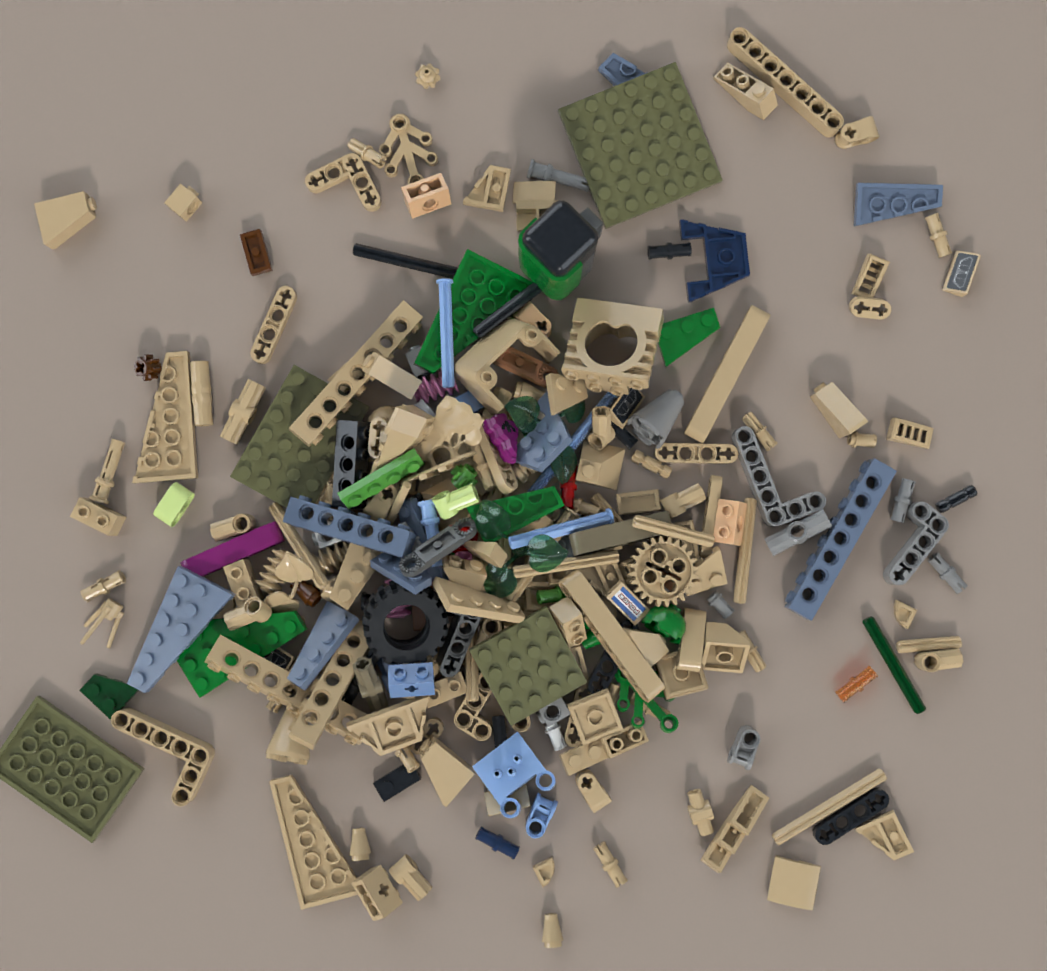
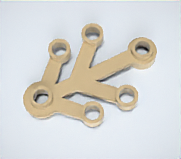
[379,114,438,184]

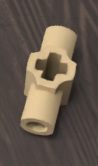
[687,789,714,836]

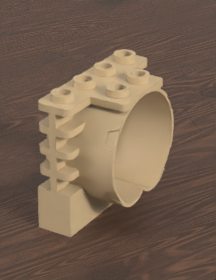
[561,298,664,396]

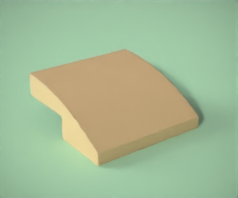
[767,855,821,910]

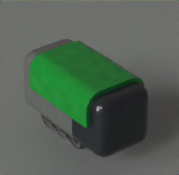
[518,201,604,300]

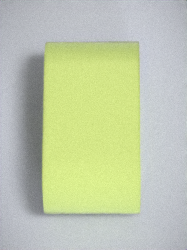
[153,482,195,527]

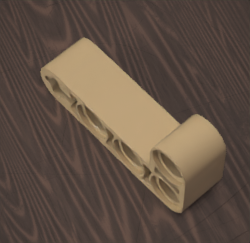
[454,672,492,741]

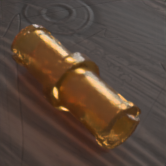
[835,666,878,703]

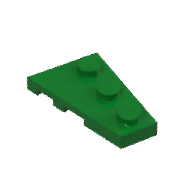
[658,308,720,368]

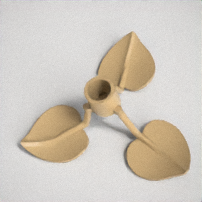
[264,551,337,613]

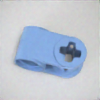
[525,793,558,839]

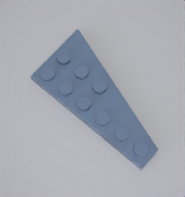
[127,566,236,693]

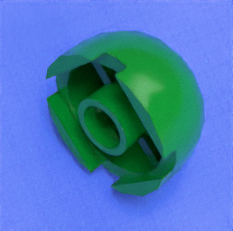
[641,604,686,644]

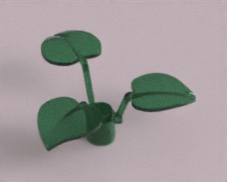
[504,396,585,484]
[476,500,569,598]

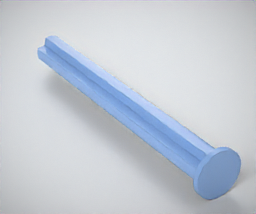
[436,278,455,388]
[508,508,614,549]

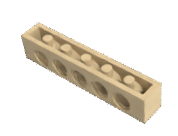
[288,620,369,750]

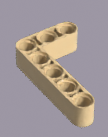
[111,708,215,807]

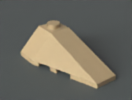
[370,405,435,474]

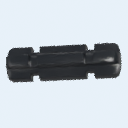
[935,485,978,513]

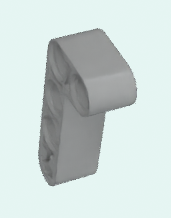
[883,502,949,585]

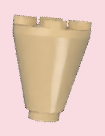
[265,709,310,765]

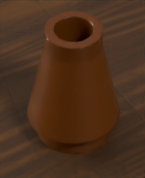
[290,580,322,607]

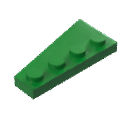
[466,486,565,542]

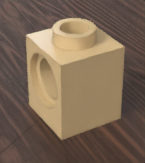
[164,183,202,222]

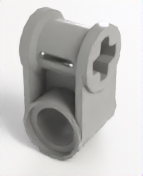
[727,725,760,770]

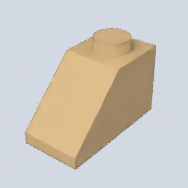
[623,628,669,667]

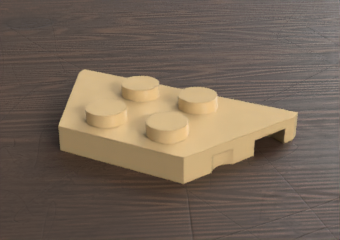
[346,695,429,756]

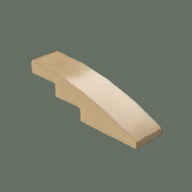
[700,785,769,873]

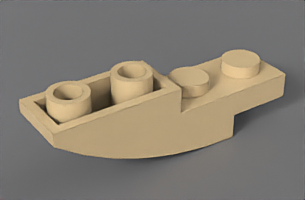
[559,721,649,776]

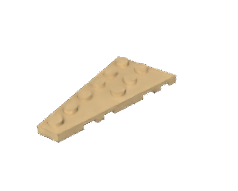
[269,774,358,910]

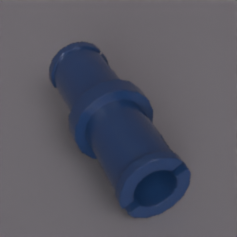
[475,826,520,860]

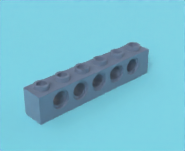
[282,495,417,558]

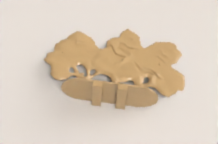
[375,395,484,486]

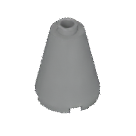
[627,390,684,449]

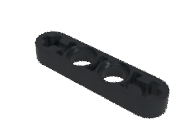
[586,619,639,694]
[813,788,889,845]

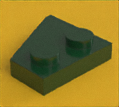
[79,674,139,720]

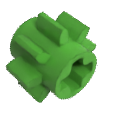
[450,464,478,489]

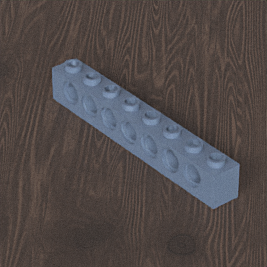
[785,458,897,621]

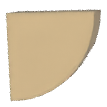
[894,600,917,629]
[533,856,555,888]

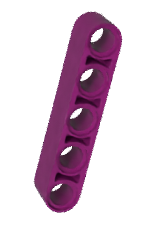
[180,521,285,577]

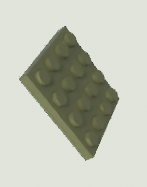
[469,606,587,726]

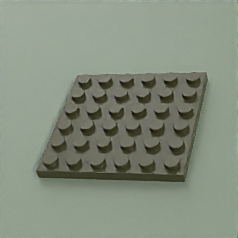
[558,62,723,229]

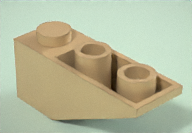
[713,63,778,120]

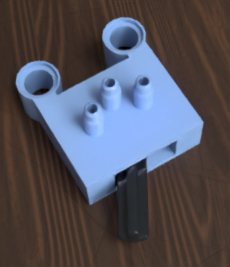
[472,715,556,818]

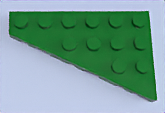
[177,611,308,698]

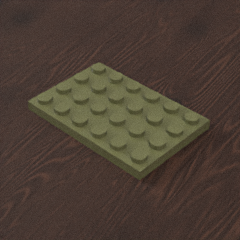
[230,365,369,515]
[0,696,145,843]

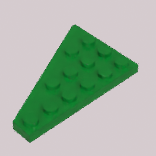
[413,249,533,374]

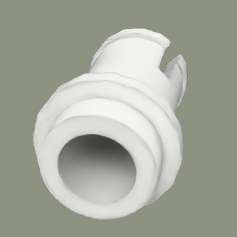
[544,722,567,751]

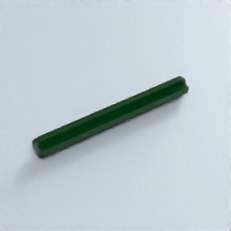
[863,616,926,714]

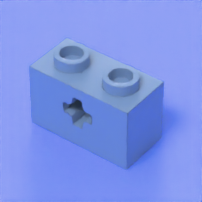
[388,662,435,698]

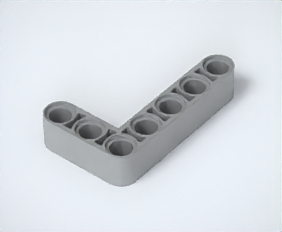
[731,426,826,527]

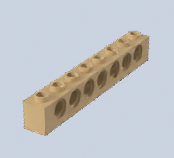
[289,300,423,447]
[205,635,368,746]

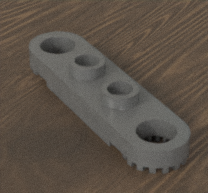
[399,517,477,577]

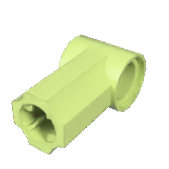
[432,483,480,520]

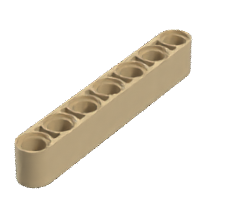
[727,27,844,138]
[684,305,771,443]
[558,569,665,703]

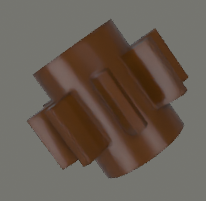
[134,354,162,381]

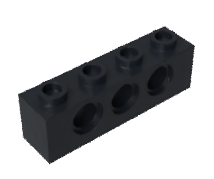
[332,420,371,509]

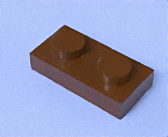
[240,229,273,276]

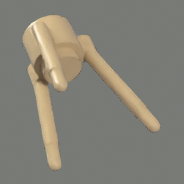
[80,598,124,648]

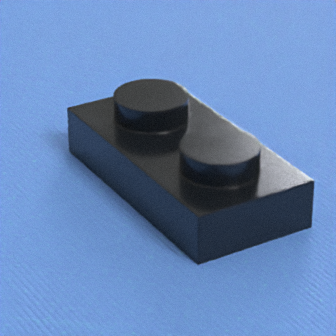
[373,764,422,802]

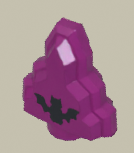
[483,413,519,464]

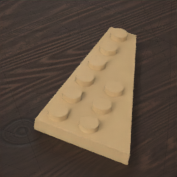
[132,351,198,484]

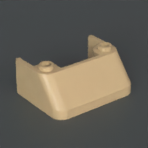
[454,317,561,416]

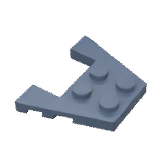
[516,391,573,472]

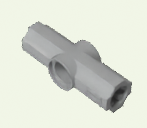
[764,509,832,556]

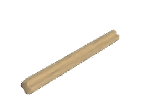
[772,769,887,845]

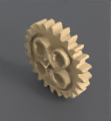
[627,536,699,607]

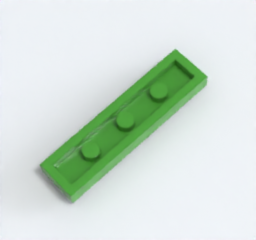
[337,448,425,509]

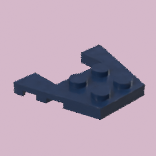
[679,219,750,303]

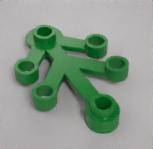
[615,669,679,733]

